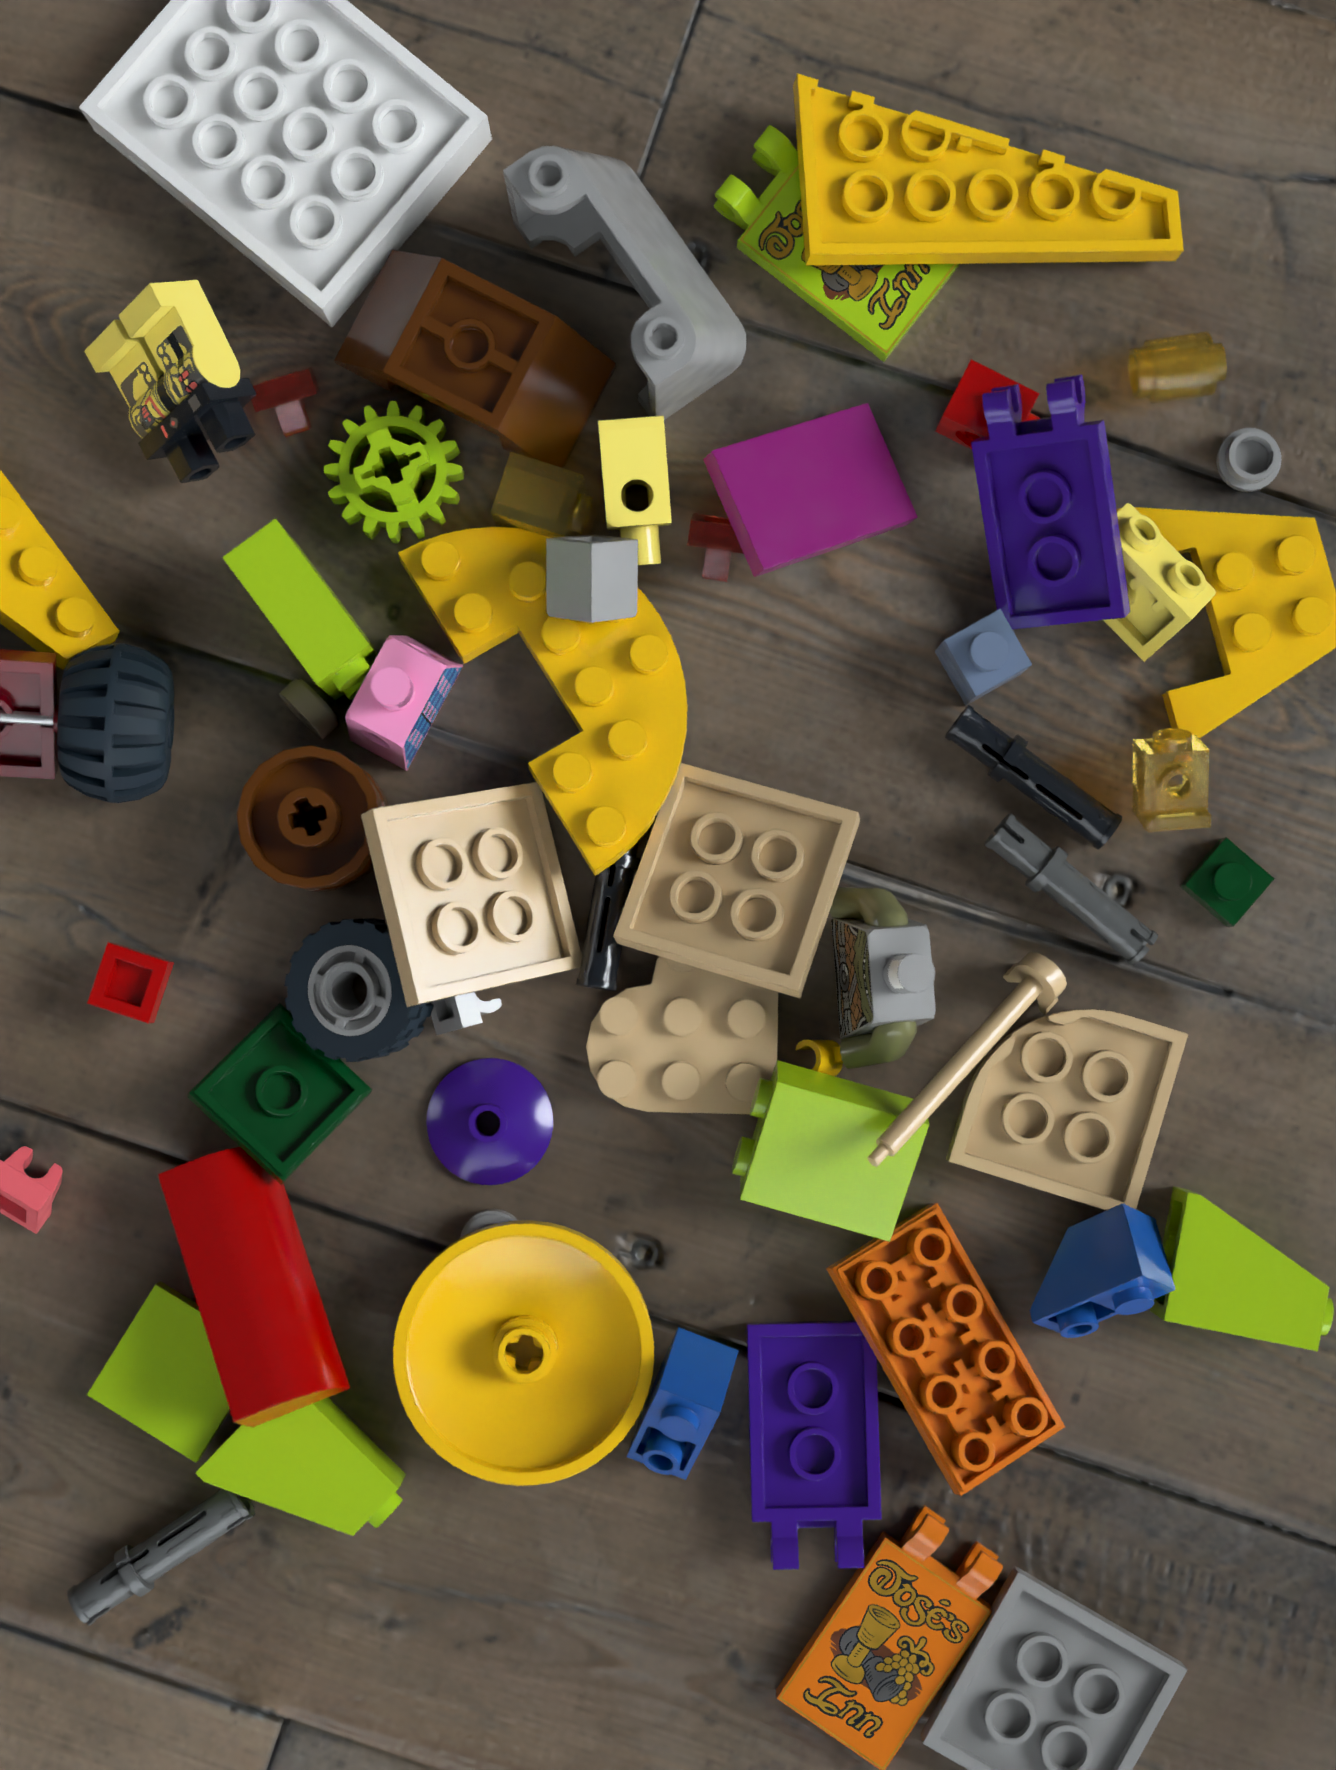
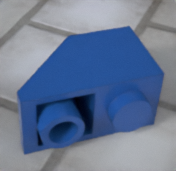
[1029,1203,1176,1338]
[626,1327,739,1480]

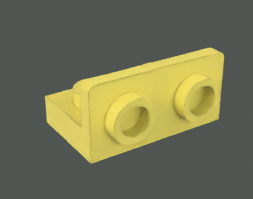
[1103,503,1216,662]

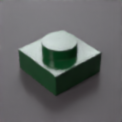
[1180,837,1275,927]

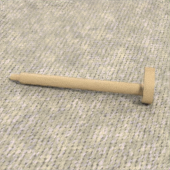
[867,952,1067,1167]

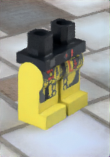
[84,280,257,483]

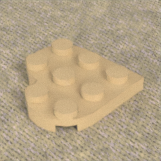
[586,956,779,1114]

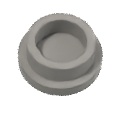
[1216,428,1281,492]

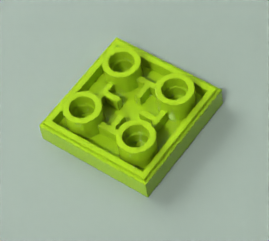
[87,1281,230,1463]

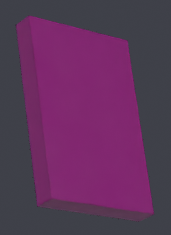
[703,403,918,577]

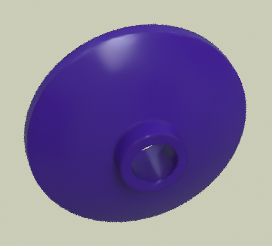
[426,1058,554,1185]

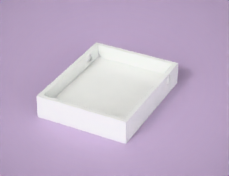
[79,0,492,327]

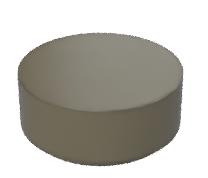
[279,678,339,740]

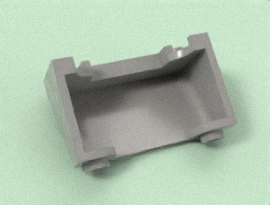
[503,146,746,420]

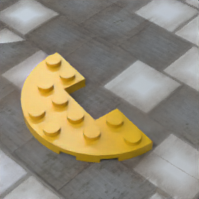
[398,527,688,876]

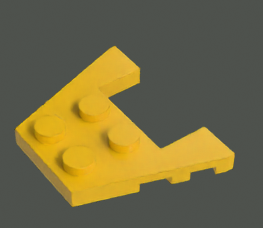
[1117,507,1336,748]

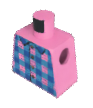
[345,635,463,771]

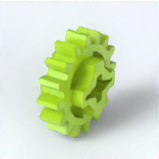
[324,401,464,543]

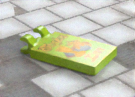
[714,125,960,362]

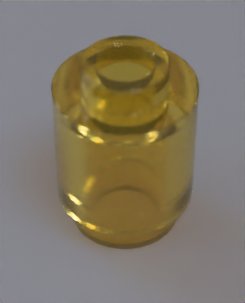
[1128,331,1227,404]

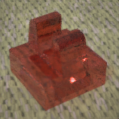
[251,366,320,437]
[687,513,744,582]

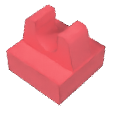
[0,1146,63,1234]

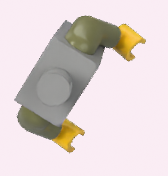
[796,887,936,1076]

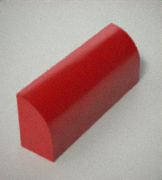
[158,1147,350,1428]

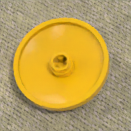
[393,1220,654,1486]

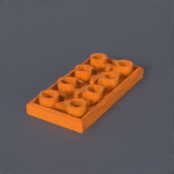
[826,1203,1065,1496]

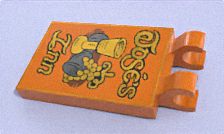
[776,1505,1004,1770]

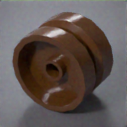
[236,746,388,892]

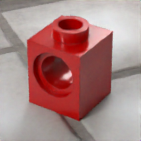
[935,359,1041,450]

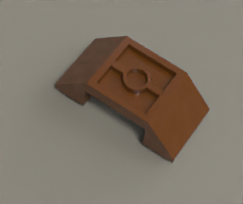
[334,250,616,477]

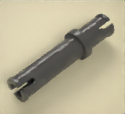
[984,813,1158,965]
[67,1489,255,1626]

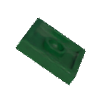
[188,1003,372,1185]

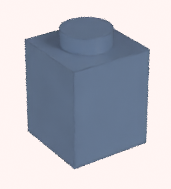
[935,609,1032,706]

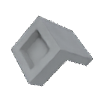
[546,535,638,623]

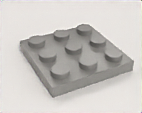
[920,1566,1188,1770]

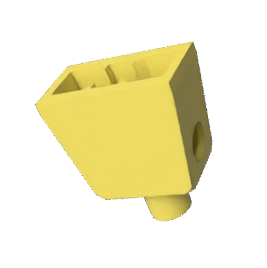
[598,416,672,566]

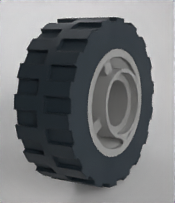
[284,918,434,1062]

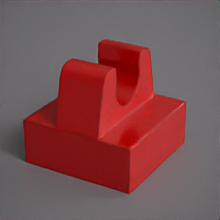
[87,942,174,1024]

